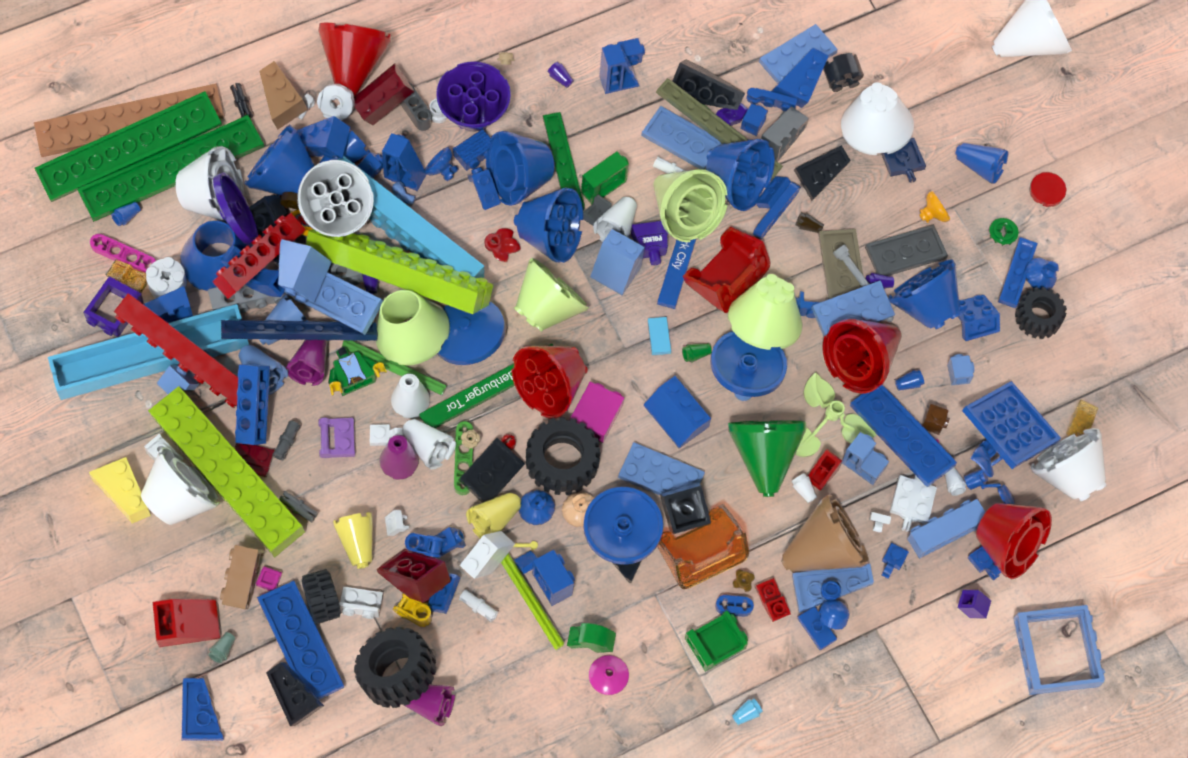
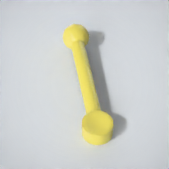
[513,541,538,550]

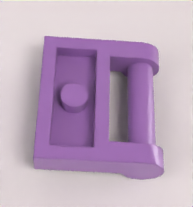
[318,418,355,458]

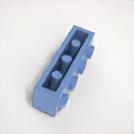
[907,499,986,559]

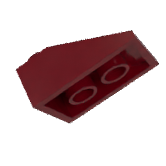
[376,549,451,603]

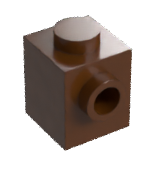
[922,404,950,435]

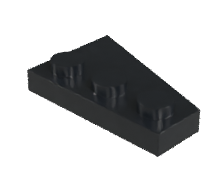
[794,145,851,201]
[266,662,324,727]

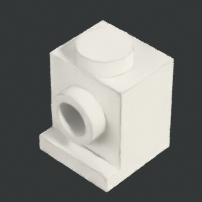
[144,434,176,461]

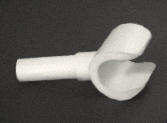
[298,94,315,120]

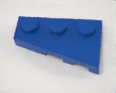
[181,678,224,741]

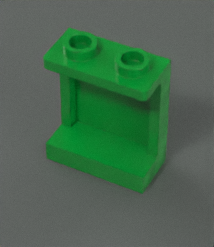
[684,610,748,672]

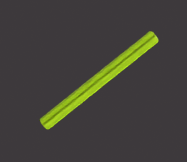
[501,553,564,650]

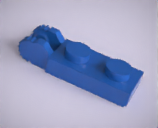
[746,88,797,111]

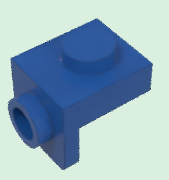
[357,152,383,178]
[796,291,821,318]
[435,527,466,556]

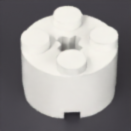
[146,257,187,299]

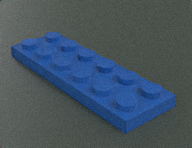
[850,385,957,487]
[257,581,344,699]

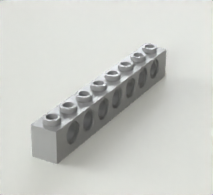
[208,262,363,313]

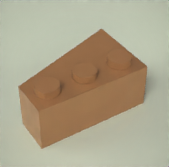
[220,545,265,609]

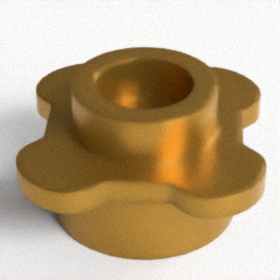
[733,570,755,592]

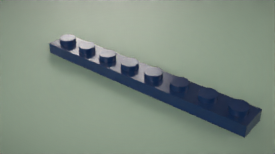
[221,320,378,341]

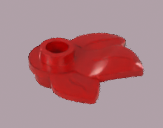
[484,228,521,262]

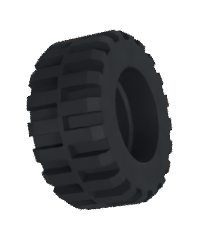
[526,417,600,495]
[354,627,437,708]

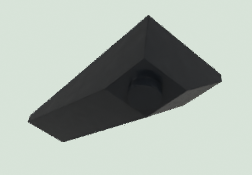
[672,59,745,110]
[249,195,294,266]

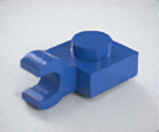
[881,543,909,579]
[968,547,1001,581]

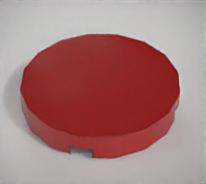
[1029,172,1067,207]

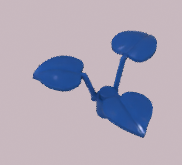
[964,446,1015,505]

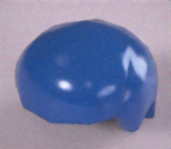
[819,600,850,630]

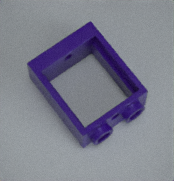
[83,276,144,337]

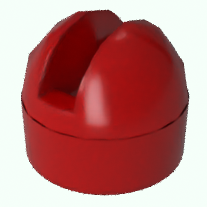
[501,434,516,450]

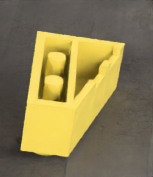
[89,457,151,524]

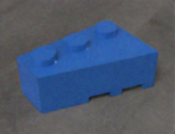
[599,44,639,94]
[771,48,829,108]
[297,116,350,158]
[382,133,427,192]
[143,286,193,323]

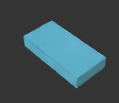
[647,317,671,355]

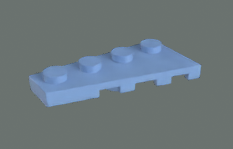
[792,564,874,613]

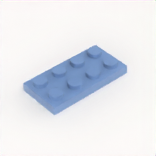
[759,24,838,84]
[641,106,722,170]
[305,272,383,335]
[811,281,895,337]
[618,442,705,495]

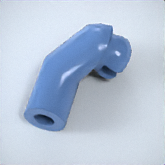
[392,182,415,205]

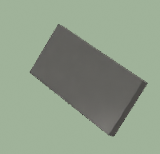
[865,224,948,276]

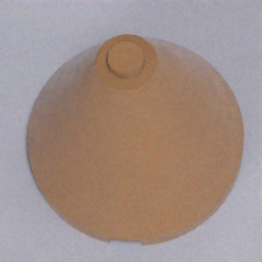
[781,494,870,572]

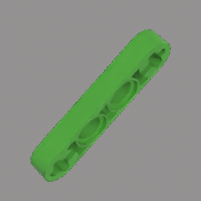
[454,421,473,496]

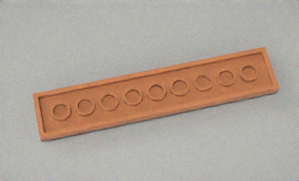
[34,84,224,157]

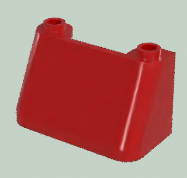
[683,227,771,313]

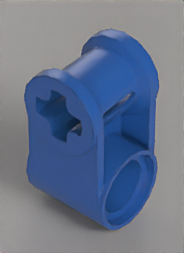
[405,533,445,558]

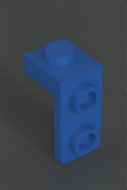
[467,167,501,210]

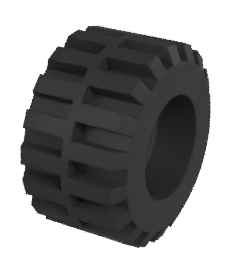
[1015,287,1067,339]
[302,569,341,624]

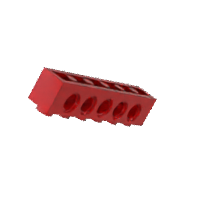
[212,213,306,299]

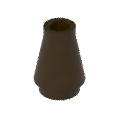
[795,212,824,234]

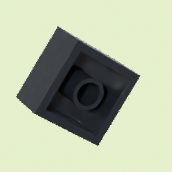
[660,483,711,534]

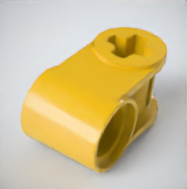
[393,594,432,627]

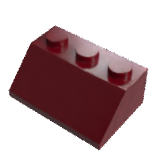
[353,63,414,125]

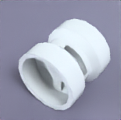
[429,99,447,123]

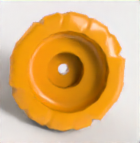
[919,191,950,223]

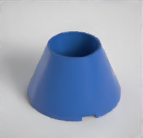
[486,131,554,206]
[180,221,253,291]

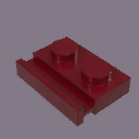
[234,443,275,478]

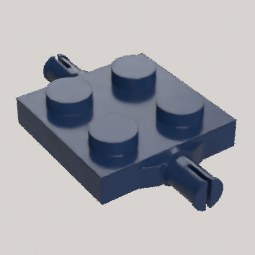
[881,138,926,183]

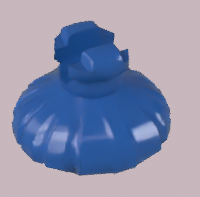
[424,147,458,181]
[1025,258,1059,291]
[519,490,555,525]

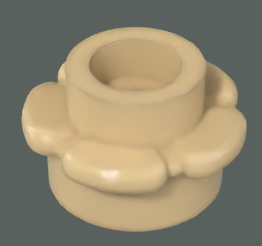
[497,52,515,65]
[461,430,480,449]

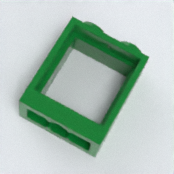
[581,151,629,205]

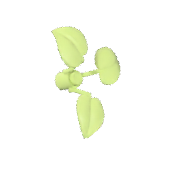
[795,373,877,457]

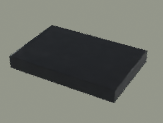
[458,438,525,503]

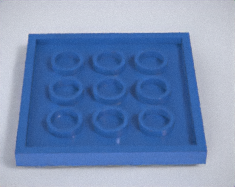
[962,381,1061,469]

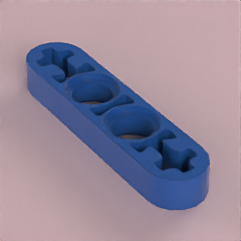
[753,182,801,240]

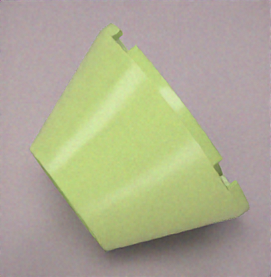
[376,290,450,365]

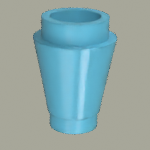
[731,698,763,726]

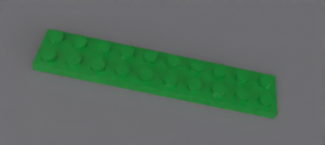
[34,91,222,202]
[77,115,264,222]

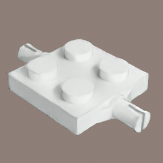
[890,475,937,532]

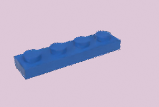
[998,237,1038,309]

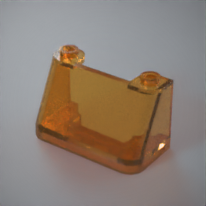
[657,504,749,589]

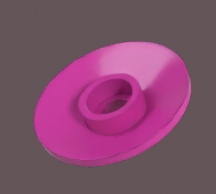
[589,655,629,695]

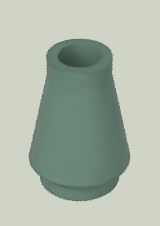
[208,632,236,663]

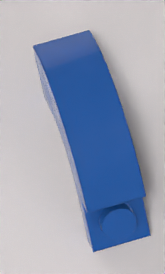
[221,246,285,297]

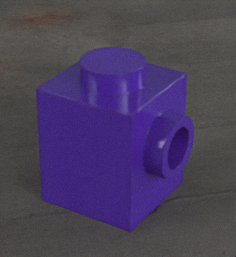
[957,590,991,619]

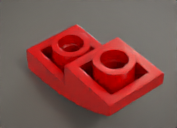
[755,578,791,622]

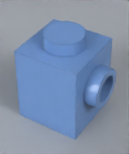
[947,354,974,386]

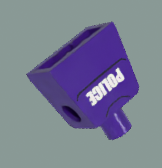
[631,221,668,266]

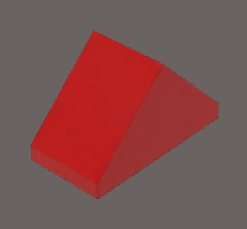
[807,449,842,491]

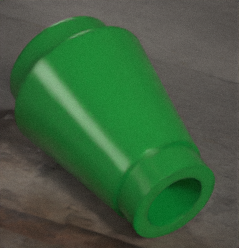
[682,343,712,363]

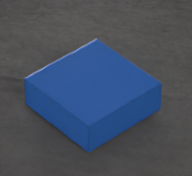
[514,551,537,574]

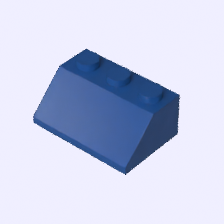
[643,376,711,448]

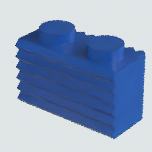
[453,129,492,171]

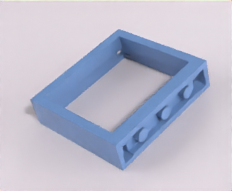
[1014,605,1105,695]

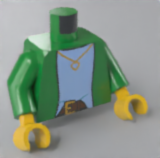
[328,347,387,396]

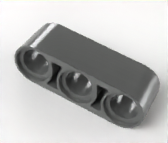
[400,81,431,131]

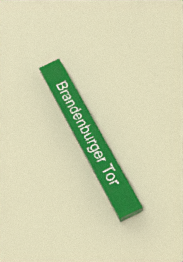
[419,343,553,428]

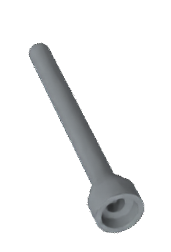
[833,244,894,322]

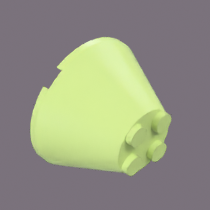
[514,258,589,331]
[728,274,803,350]

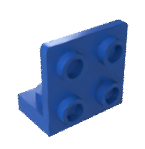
[958,295,1000,342]

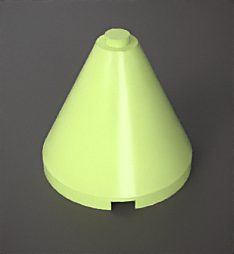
[653,169,727,242]

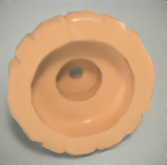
[562,492,594,527]

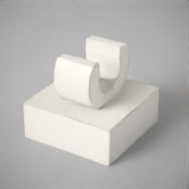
[385,510,409,536]
[869,512,891,532]

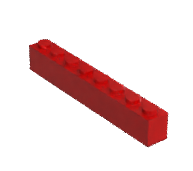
[113,293,238,408]

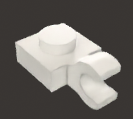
[370,425,404,446]

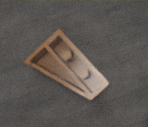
[259,61,308,130]

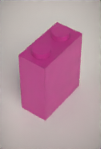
[569,382,624,443]

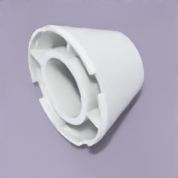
[176,146,244,222]
[141,447,219,525]

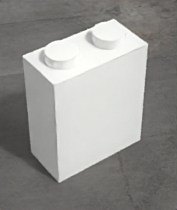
[460,531,515,579]

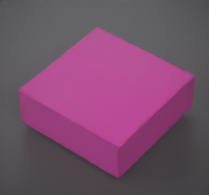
[256,566,282,591]

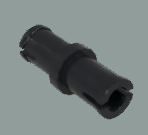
[230,83,253,119]

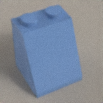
[590,229,644,295]
[278,240,331,304]

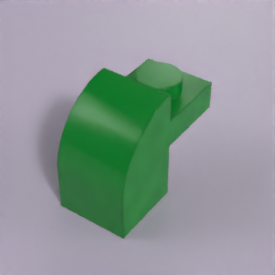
[567,623,616,653]

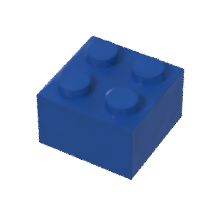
[532,550,575,606]

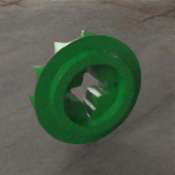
[989,218,1019,246]

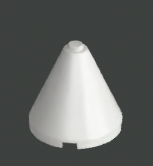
[992,0,1072,57]

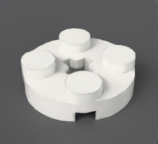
[317,84,355,120]

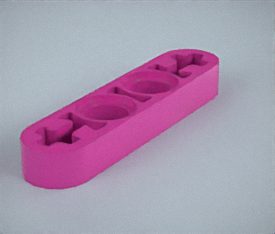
[90,234,156,275]

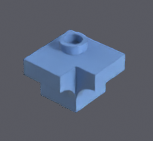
[157,365,199,394]

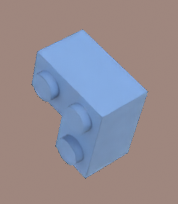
[842,432,889,485]

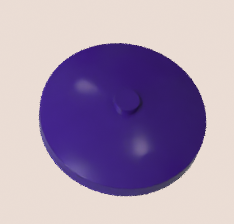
[213,172,258,245]

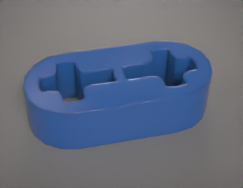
[715,595,754,617]

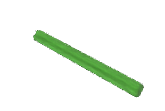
[342,340,446,395]

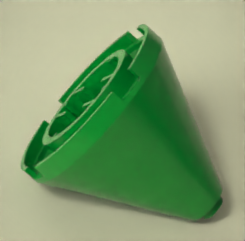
[728,420,806,497]

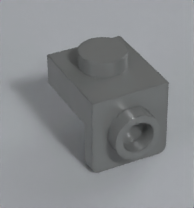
[583,195,612,226]

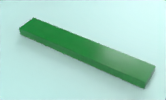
[543,112,585,210]

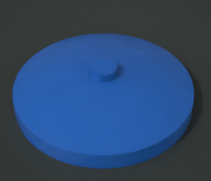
[437,302,506,365]
[710,331,787,397]
[583,487,663,564]

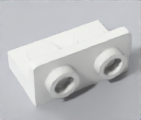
[339,587,383,619]

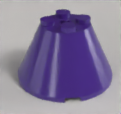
[436,62,511,132]

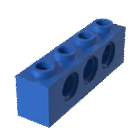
[235,364,270,445]

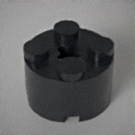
[823,53,864,92]

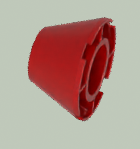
[976,503,1052,579]

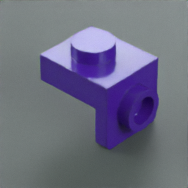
[716,103,748,126]

